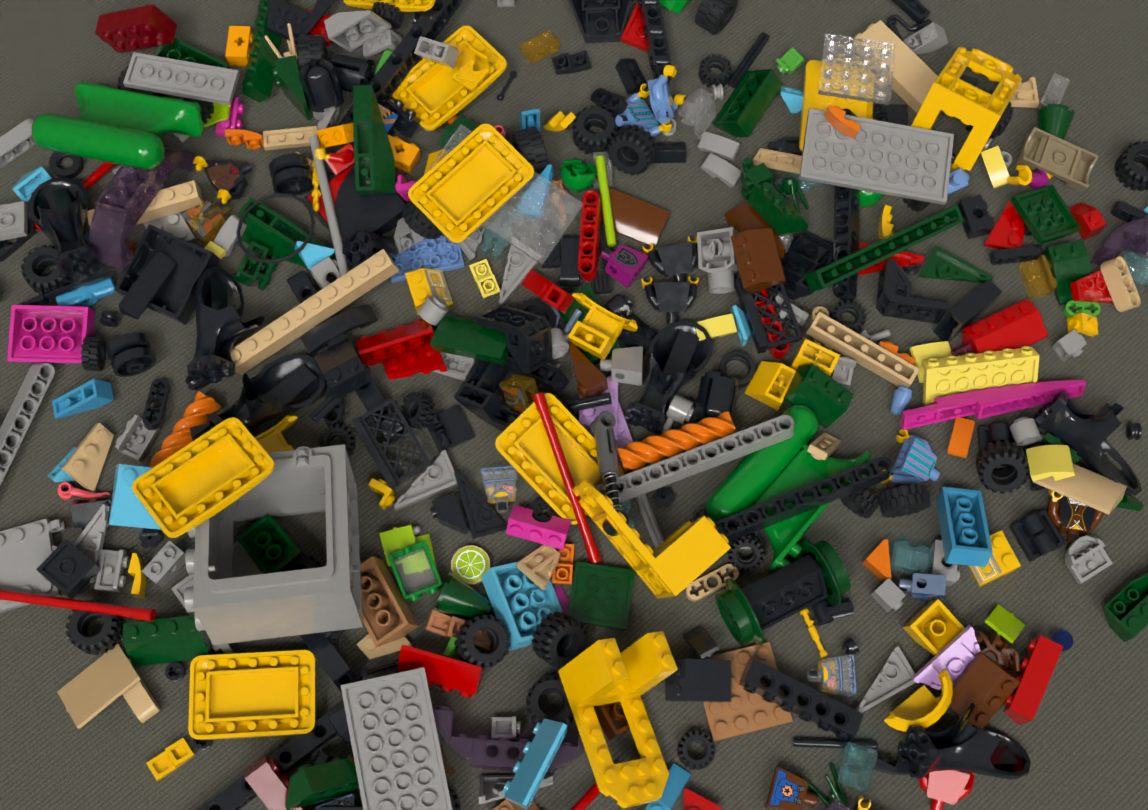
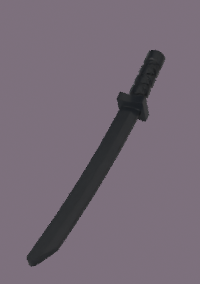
[18,271,117,305]

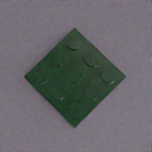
[1010,185,1082,245]
[568,561,635,631]

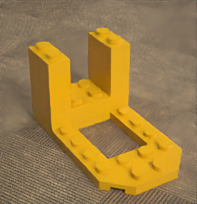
[911,47,1022,171]
[572,480,731,599]
[558,631,678,809]

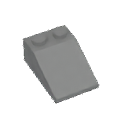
[324,10,392,52]

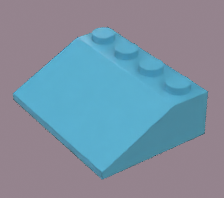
[109,464,162,530]
[481,562,563,651]
[502,718,567,810]

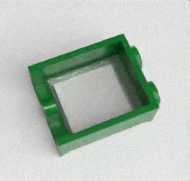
[388,540,442,602]

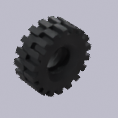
[877,484,931,518]

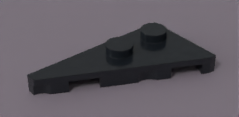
[454,472,508,540]

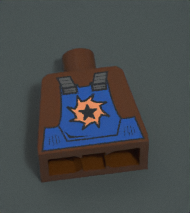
[765,767,818,810]

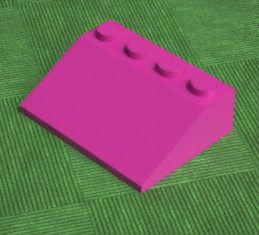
[7,305,95,364]

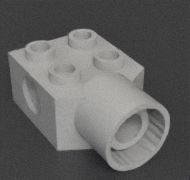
[697,227,739,294]

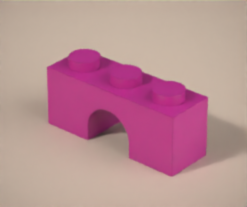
[506,505,571,550]

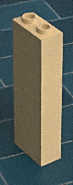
[852,20,938,114]

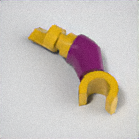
[1007,165,1053,189]

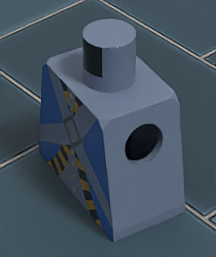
[899,573,947,602]

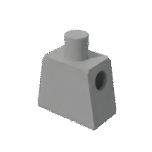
[600,346,643,386]

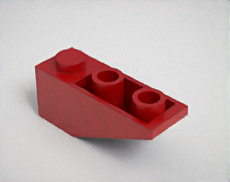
[521,269,574,314]

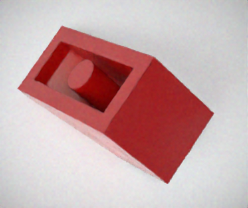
[1068,202,1107,240]

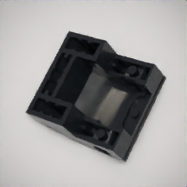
[454,352,569,432]

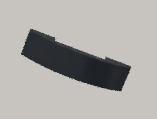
[301,304,377,355]

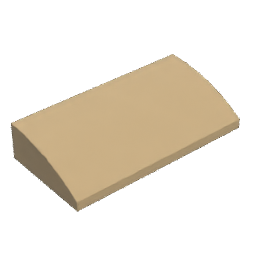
[1033,464,1127,515]

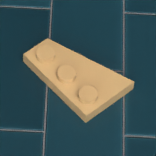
[61,423,114,492]

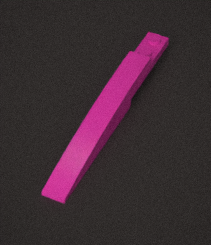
[900,379,1086,430]

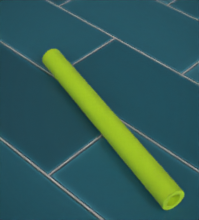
[595,155,616,247]

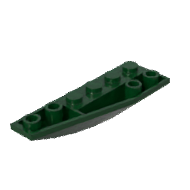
[353,85,396,196]
[237,197,337,276]
[1102,573,1148,642]

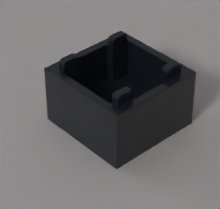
[36,539,100,599]

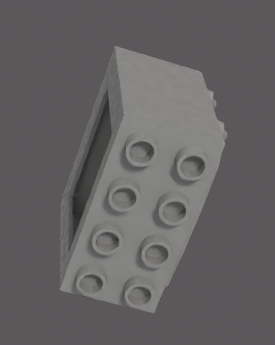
[184,444,363,645]

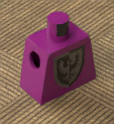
[600,245,648,288]

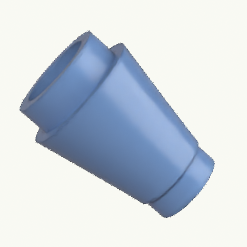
[890,386,912,416]

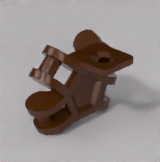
[975,631,1020,671]

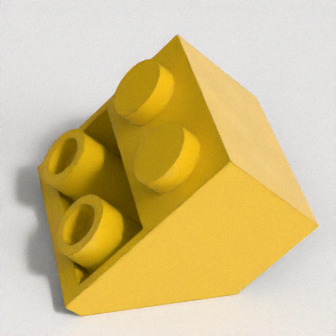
[790,339,840,376]
[744,361,796,411]

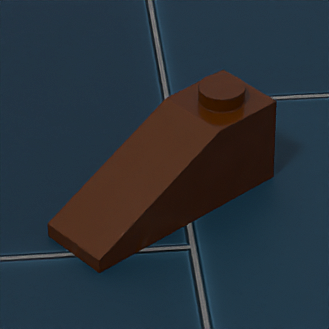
[569,342,608,397]

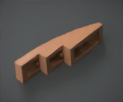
[424,610,491,651]

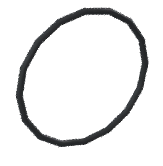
[236,193,315,263]

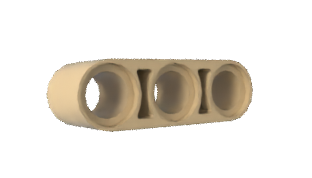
[1101,256,1141,312]
[122,671,161,723]

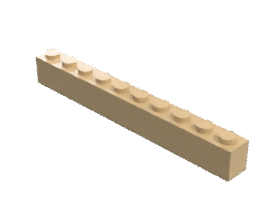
[231,249,399,375]

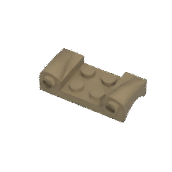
[1017,127,1099,192]

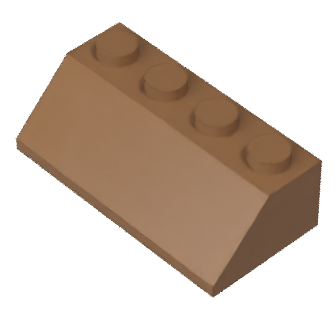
[360,556,419,647]

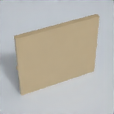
[57,643,141,729]

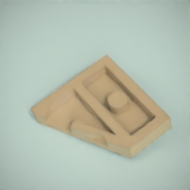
[1010,77,1039,108]
[517,545,560,590]
[356,634,413,661]

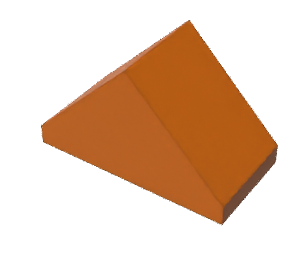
[862,539,891,583]

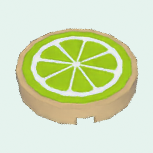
[451,545,490,585]

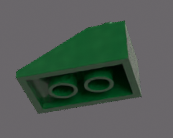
[272,55,311,120]
[1041,239,1091,305]
[236,513,302,574]

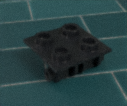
[872,98,908,126]
[426,404,475,453]

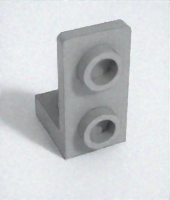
[362,29,403,58]

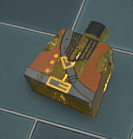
[181,201,230,245]
[498,374,539,414]

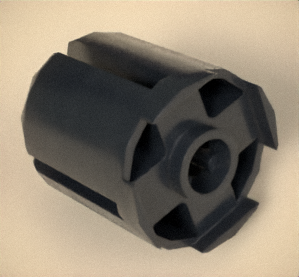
[328,53,375,92]
[299,59,344,113]
[342,228,397,267]
[694,371,739,420]

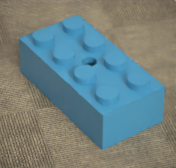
[936,487,993,567]

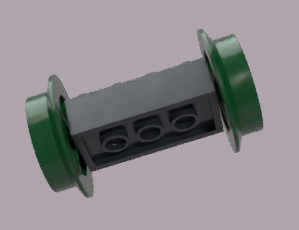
[715,540,851,646]

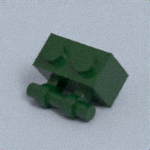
[740,158,773,200]
[233,241,278,291]

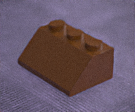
[730,228,786,294]
[949,652,1020,729]

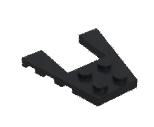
[266,0,335,44]

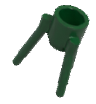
[779,177,809,213]
[800,763,849,810]

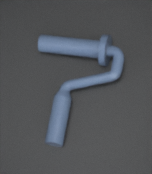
[539,299,583,335]

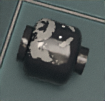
[606,294,633,318]

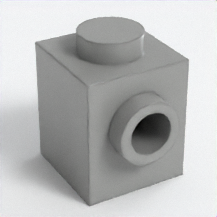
[1051,329,1087,362]
[871,578,906,612]

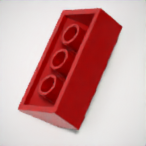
[961,298,1048,354]
[355,319,434,367]
[1003,635,1063,725]
[397,644,483,699]

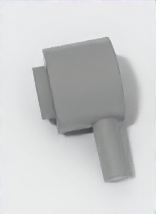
[417,295,449,326]
[551,328,570,359]
[661,394,695,433]
[1009,417,1045,446]

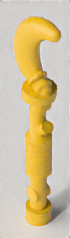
[312,160,321,212]
[799,608,828,658]

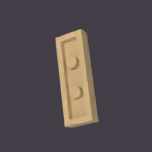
[263,126,319,151]
[753,148,802,174]
[807,432,841,461]

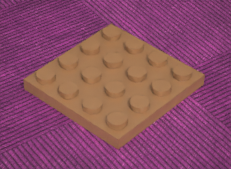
[702,642,793,742]

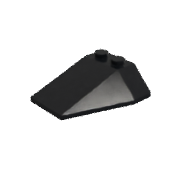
[569,0,631,43]
[771,230,833,300]

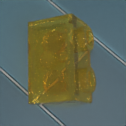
[519,30,560,64]
[1018,255,1057,299]

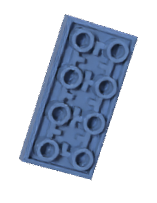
[389,235,464,283]

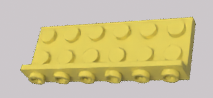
[921,346,1040,406]

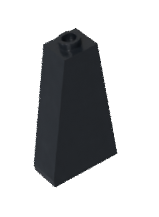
[933,279,1002,342]
[300,633,359,692]

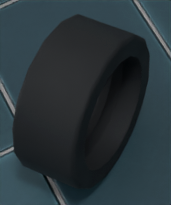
[718,351,755,389]

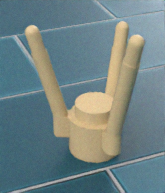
[265,23,298,62]

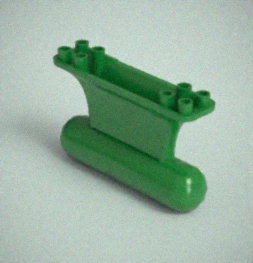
[32,82,205,170]
[706,405,873,574]

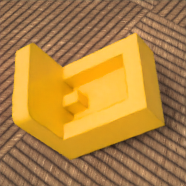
[1067,312,1099,337]
[368,478,395,510]

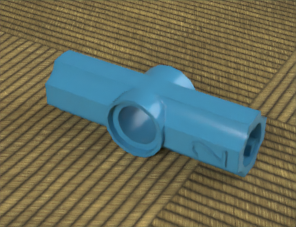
[56,277,117,307]

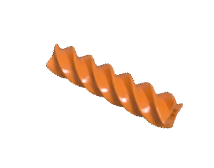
[149,391,222,468]
[617,411,736,473]

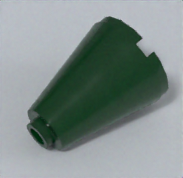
[1037,104,1075,140]
[433,573,491,618]

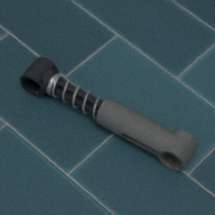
[590,411,629,536]

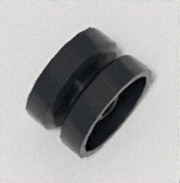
[269,153,313,196]
[105,332,156,377]

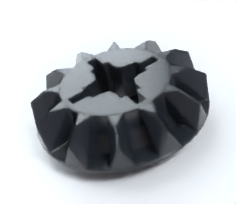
[529,496,559,522]

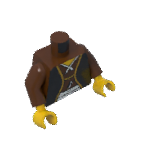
[1047,489,1104,544]

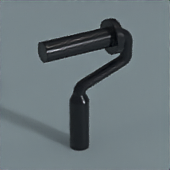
[886,15,932,42]

